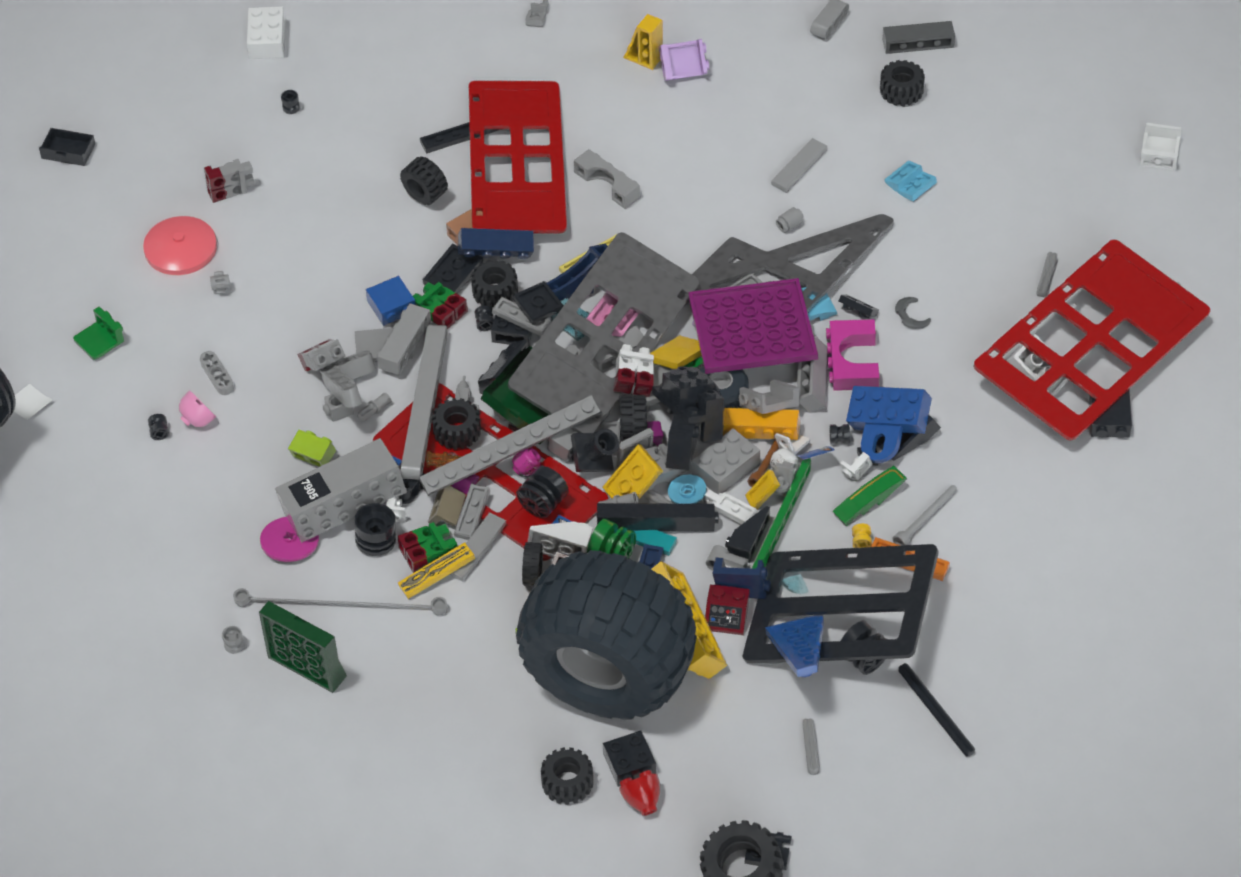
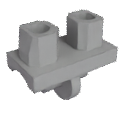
[773,461,795,497]

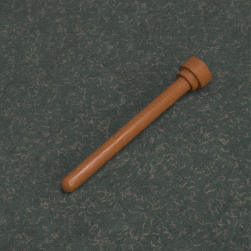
[747,439,783,487]

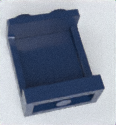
[712,557,771,599]

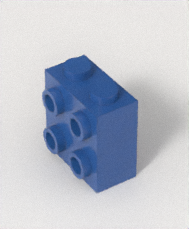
[366,275,416,326]

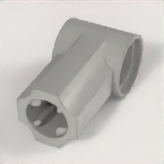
[705,545,748,570]

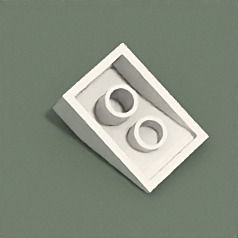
[1006,334,1069,396]
[528,521,593,557]

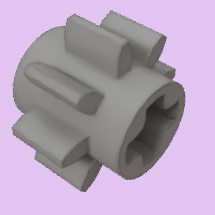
[210,271,230,294]

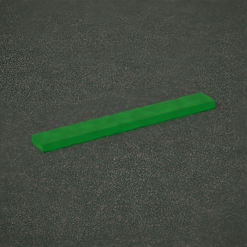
[752,458,811,569]

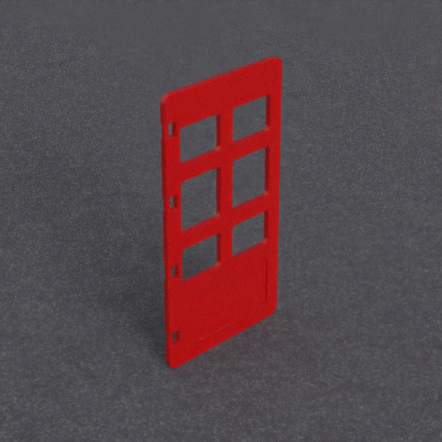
[973,239,1211,440]

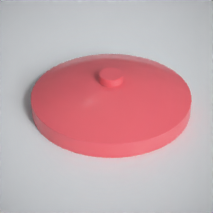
[143,216,217,275]

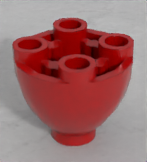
[619,770,660,816]

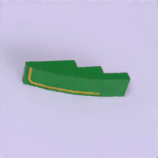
[833,465,907,526]

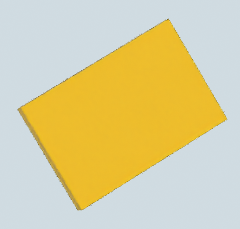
[650,335,701,369]
[602,444,663,499]

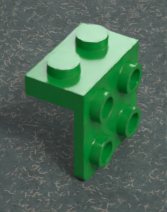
[73,306,124,360]

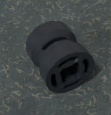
[281,90,300,114]
[474,305,494,332]
[148,414,169,440]
[829,424,850,444]

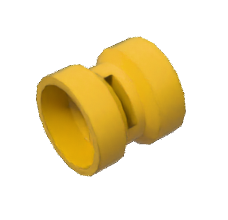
[852,523,872,548]

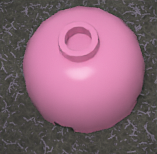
[179,390,216,427]

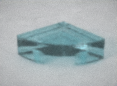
[782,574,808,594]

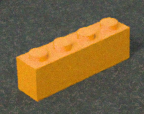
[723,408,800,440]

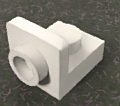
[840,452,872,481]
[386,497,407,522]

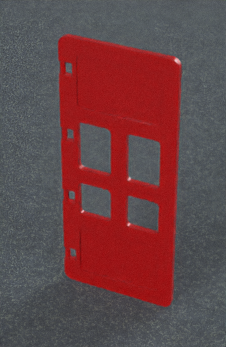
[468,80,567,234]
[373,383,608,561]

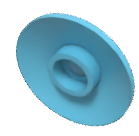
[668,474,707,504]

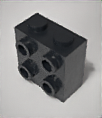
[491,315,532,346]
[603,730,656,787]

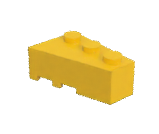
[623,14,663,70]

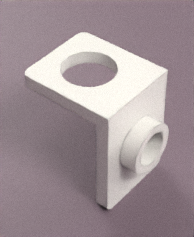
[775,433,810,455]

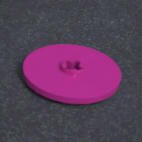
[260,517,319,562]

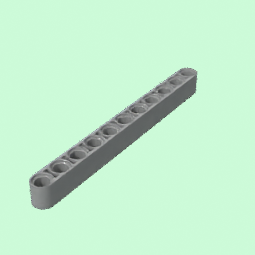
[401,325,447,480]

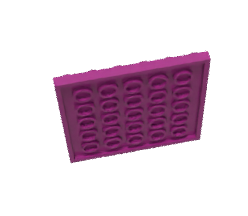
[688,278,818,374]

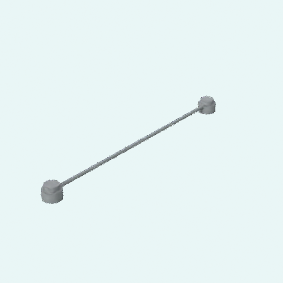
[233,588,447,615]

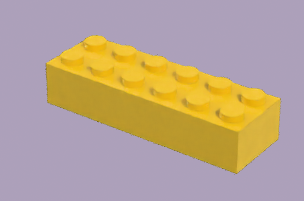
[651,561,727,679]

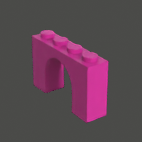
[826,319,880,391]

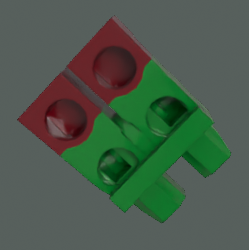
[413,282,468,329]
[398,522,457,573]

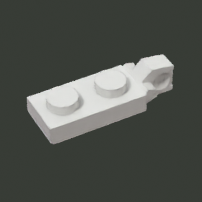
[704,490,757,524]

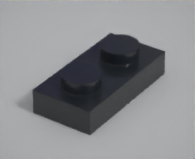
[838,294,879,318]

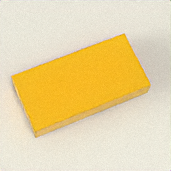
[745,470,780,510]

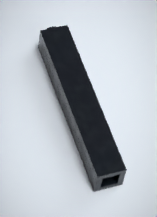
[596,503,719,531]

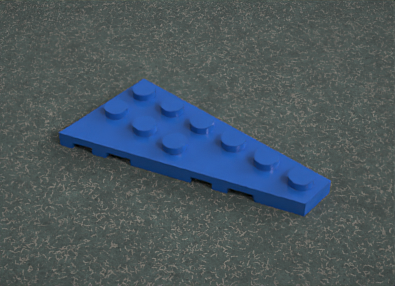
[765,615,824,677]

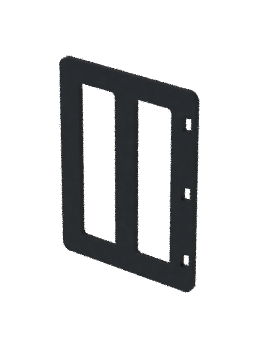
[742,544,939,663]

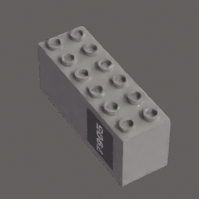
[275,438,407,543]

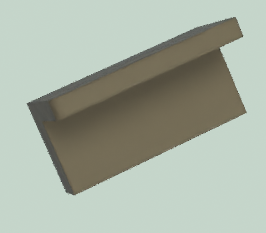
[428,486,466,526]

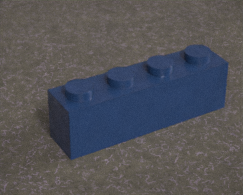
[458,228,534,259]

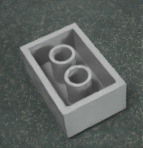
[692,429,760,494]

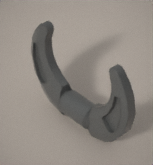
[895,297,931,329]

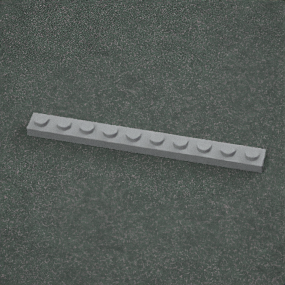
[419,395,600,496]

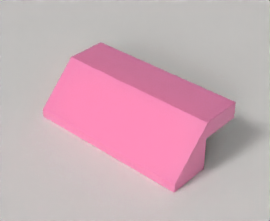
[586,293,639,337]

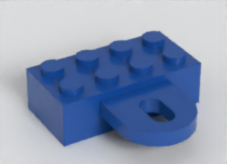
[846,386,932,463]

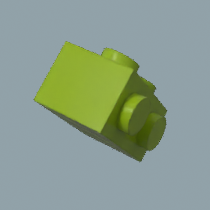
[288,429,336,467]

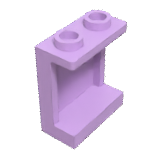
[659,39,709,81]

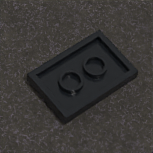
[422,243,483,294]

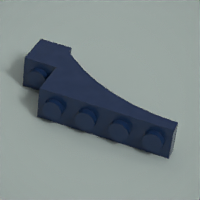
[546,243,608,301]

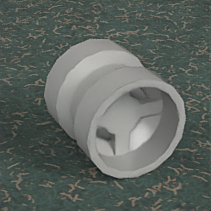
[222,626,244,654]

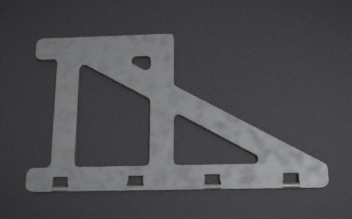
[677,214,894,313]

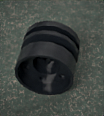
[516,466,569,518]
[354,503,396,556]
[841,620,887,675]

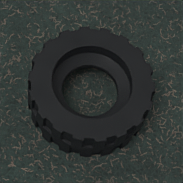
[522,542,543,586]

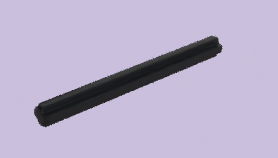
[898,663,975,757]

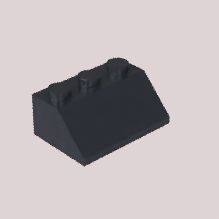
[478,340,528,394]

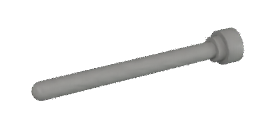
[893,485,957,545]

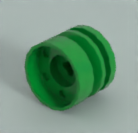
[587,519,637,559]

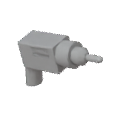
[455,376,479,410]

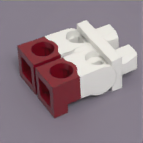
[613,344,654,397]

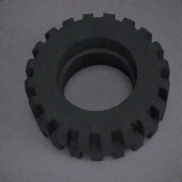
[700,820,784,877]

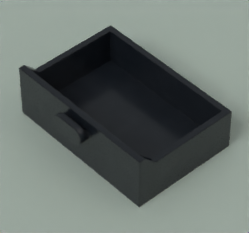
[39,128,96,166]

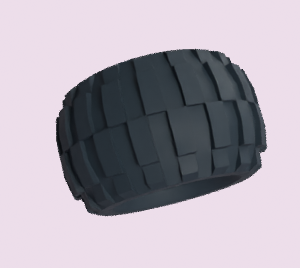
[516,550,697,720]

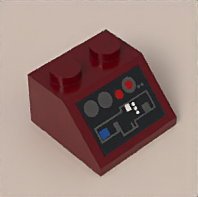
[705,584,750,636]

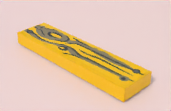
[398,542,476,599]

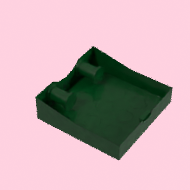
[480,346,549,445]
[259,601,347,693]

